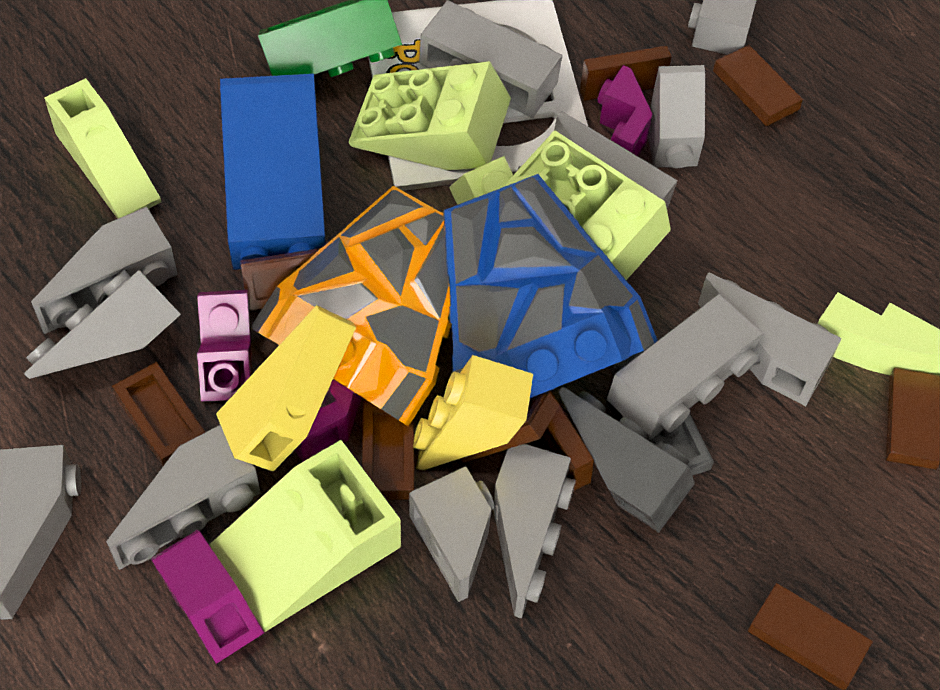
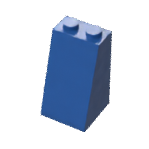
[220,74,326,270]

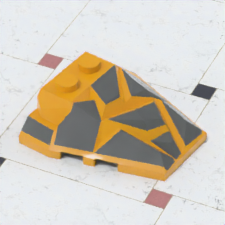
[250,186,452,427]

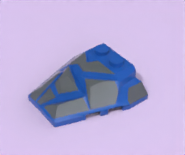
[443,174,658,398]

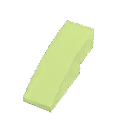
[818,292,940,376]

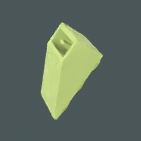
[348,61,511,170]
[502,130,671,280]
[209,440,401,632]

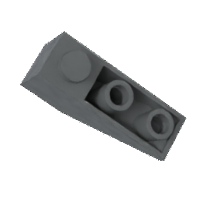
[558,387,695,533]

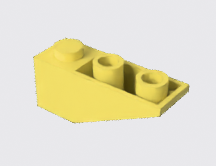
[216,305,356,472]
[413,355,533,470]

